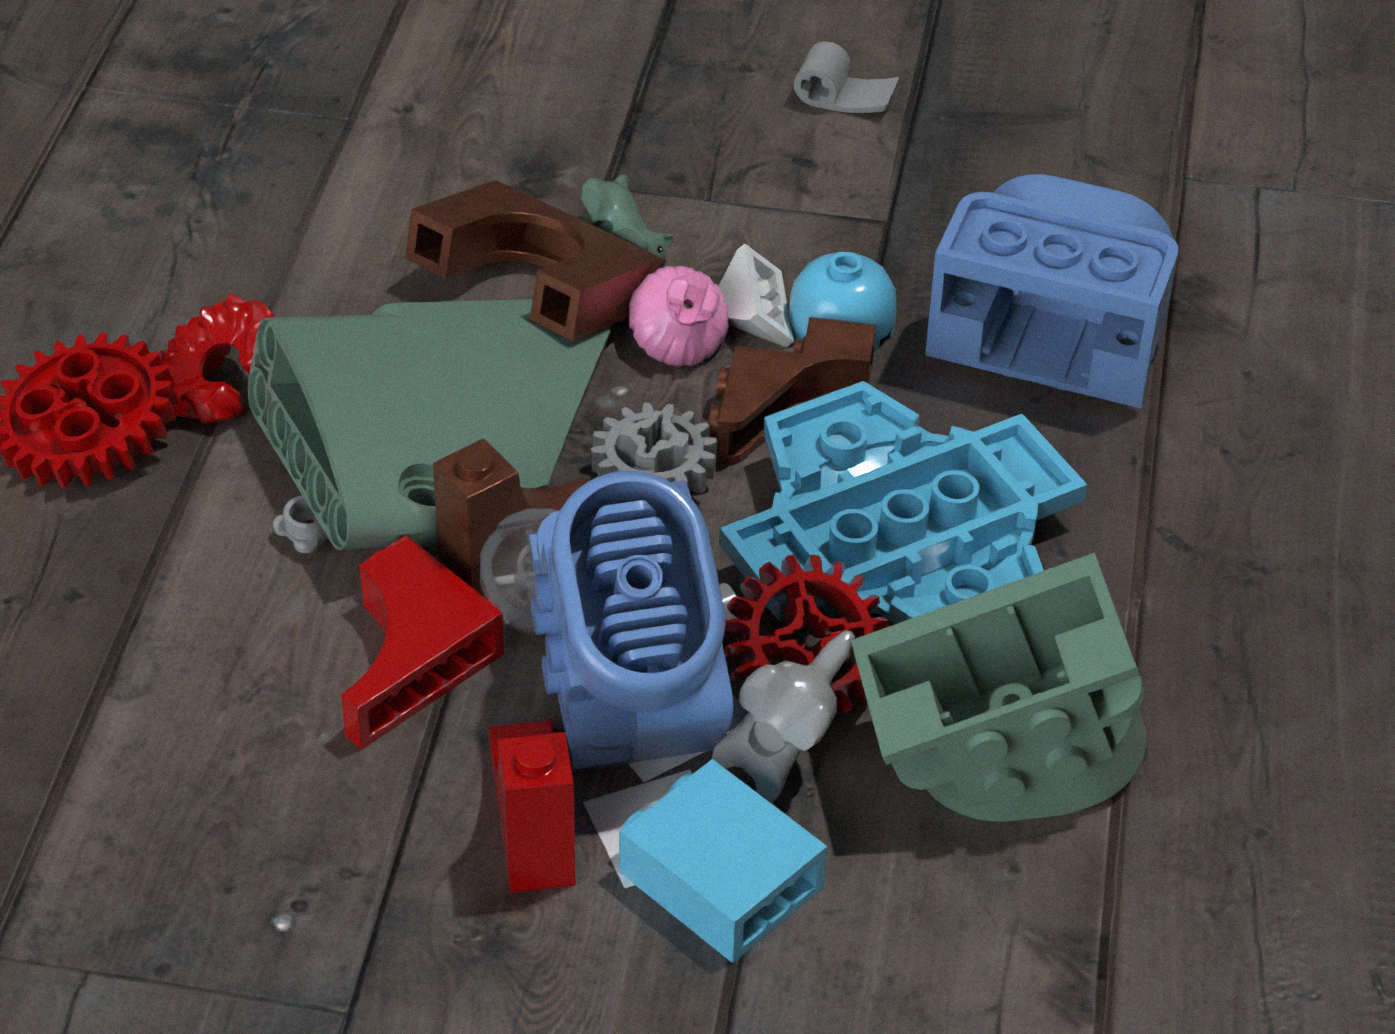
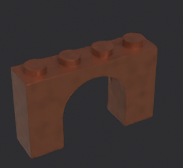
[405,180,662,341]

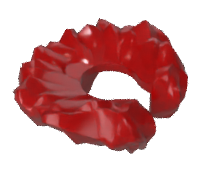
[160,294,275,424]

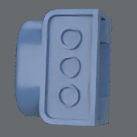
[925,174,1178,408]
[528,471,733,773]

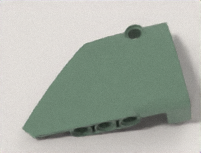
[248,299,615,556]

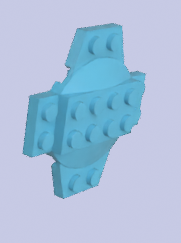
[719,381,1087,624]

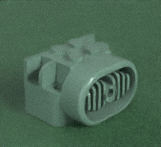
[851,553,1147,822]

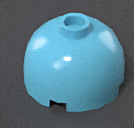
[789,252,897,351]

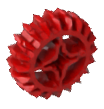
[723,554,889,715]

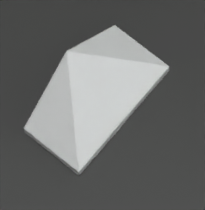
[718,244,794,347]

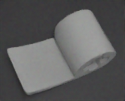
[794,41,899,113]

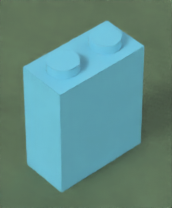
[619,759,827,963]

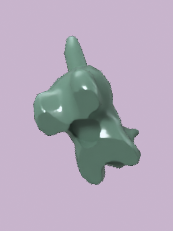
[576,174,674,265]

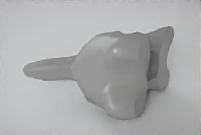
[712,630,855,802]

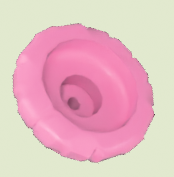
[629,266,729,367]

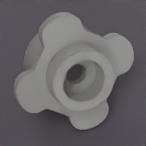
[273,495,328,553]

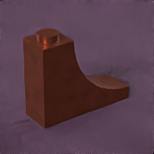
[433,438,589,596]

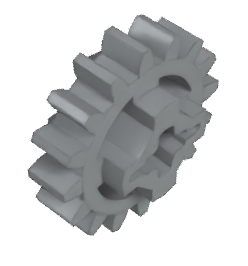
[591,403,717,494]

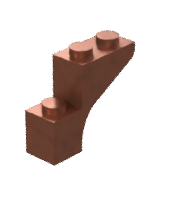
[708,317,876,465]

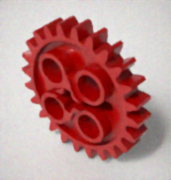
[0,332,178,489]

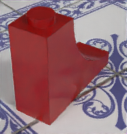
[341,535,504,750]
[489,720,576,893]

